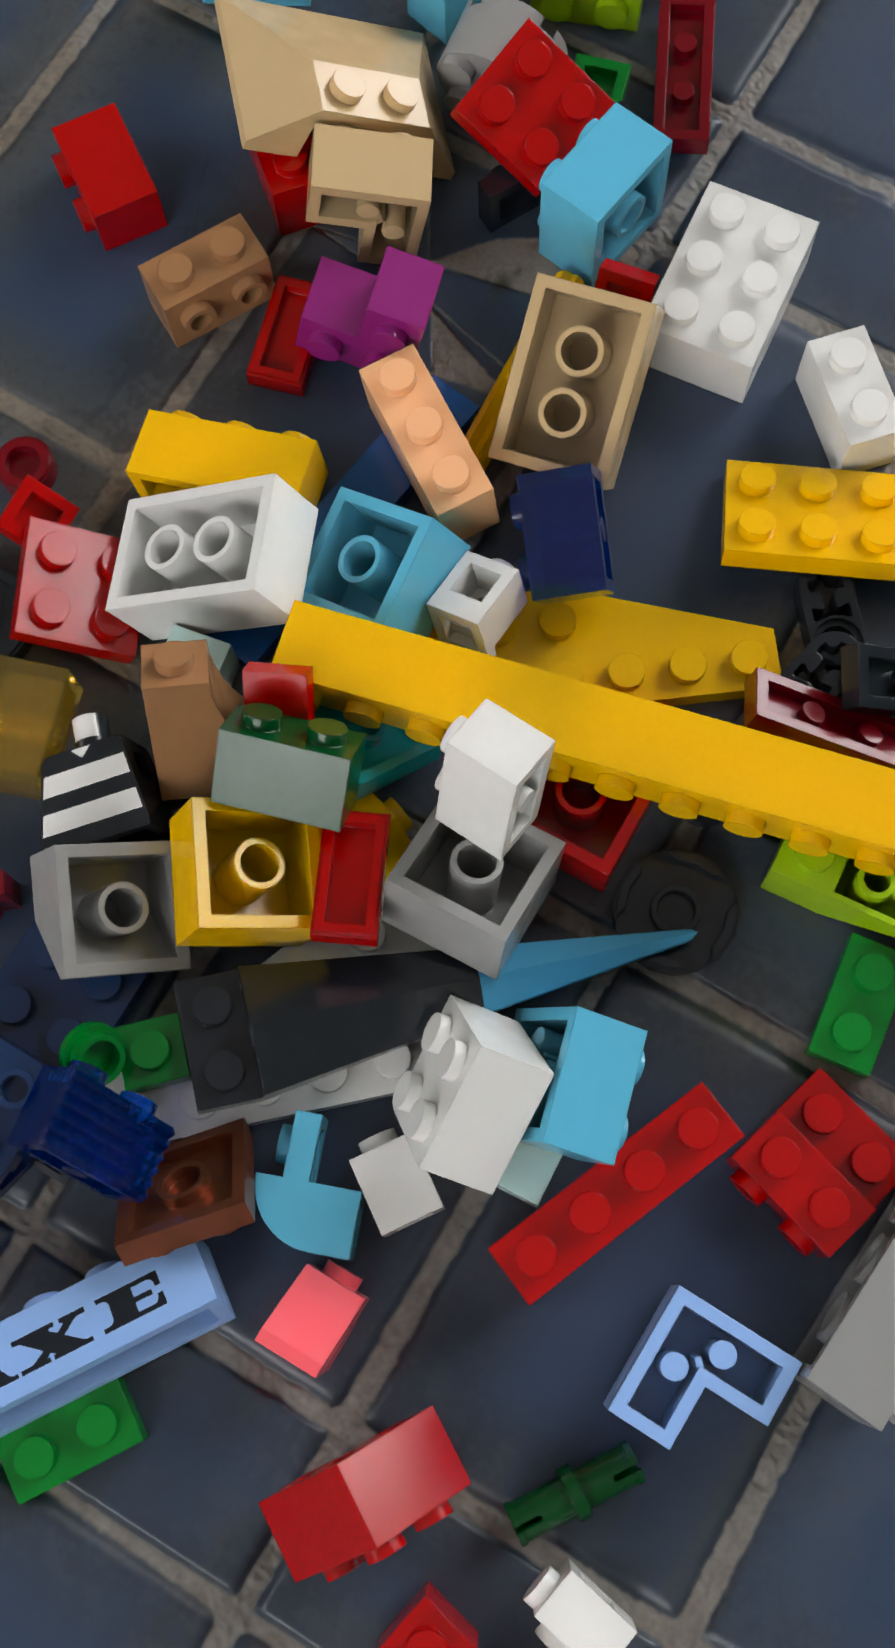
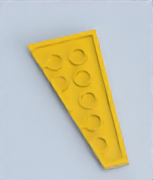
[428,580,781,706]

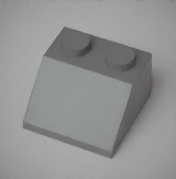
[30,841,191,980]

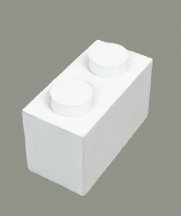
[795,325,895,471]
[435,698,555,861]

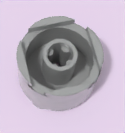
[436,0,568,111]

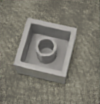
[381,805,566,980]

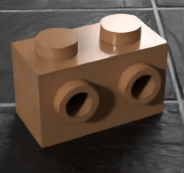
[137,213,275,348]

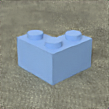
[603,1284,803,1450]

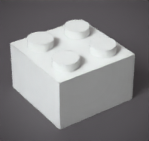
[392,994,555,1195]

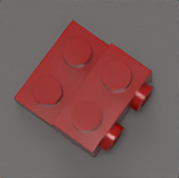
[725,1068,895,1258]

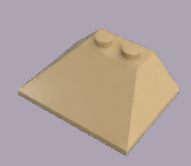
[214,0,455,180]

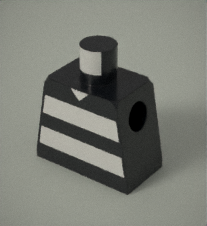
[40,713,173,851]

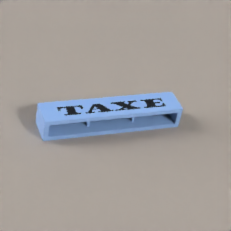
[0,1241,236,1438]

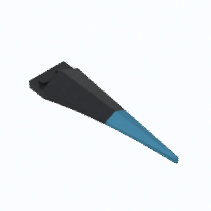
[173,929,698,1115]

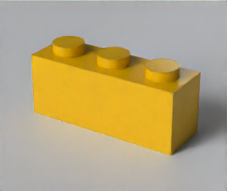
[125,409,329,508]

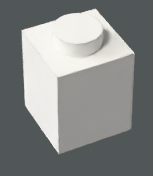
[349,1128,445,1237]

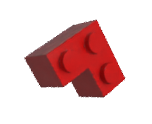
[258,1405,471,1583]

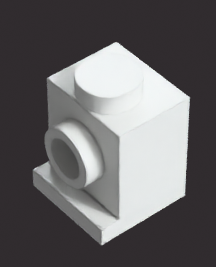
[426,550,528,656]
[523,1559,638,1648]

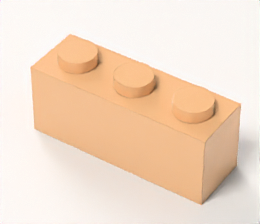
[359,344,500,540]

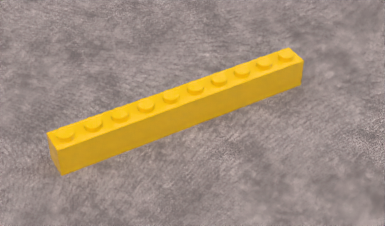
[272,600,895,876]

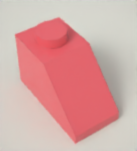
[255,1259,370,1378]

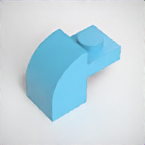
[255,1110,366,1261]

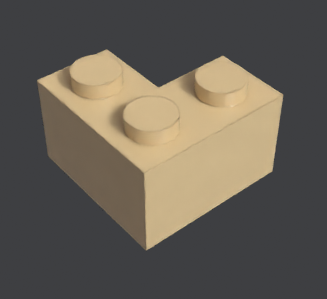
[306,123,434,265]

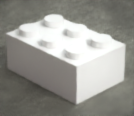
[649,181,820,403]
[105,473,319,641]

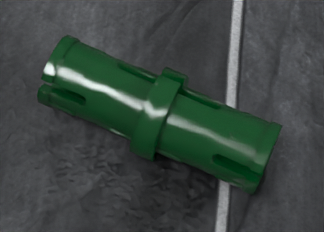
[502,1439,646,1547]

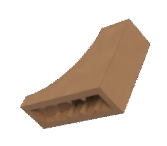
[141,639,244,801]

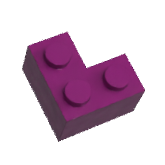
[295,246,445,368]

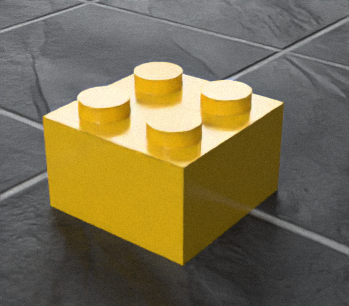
[169,797,321,946]

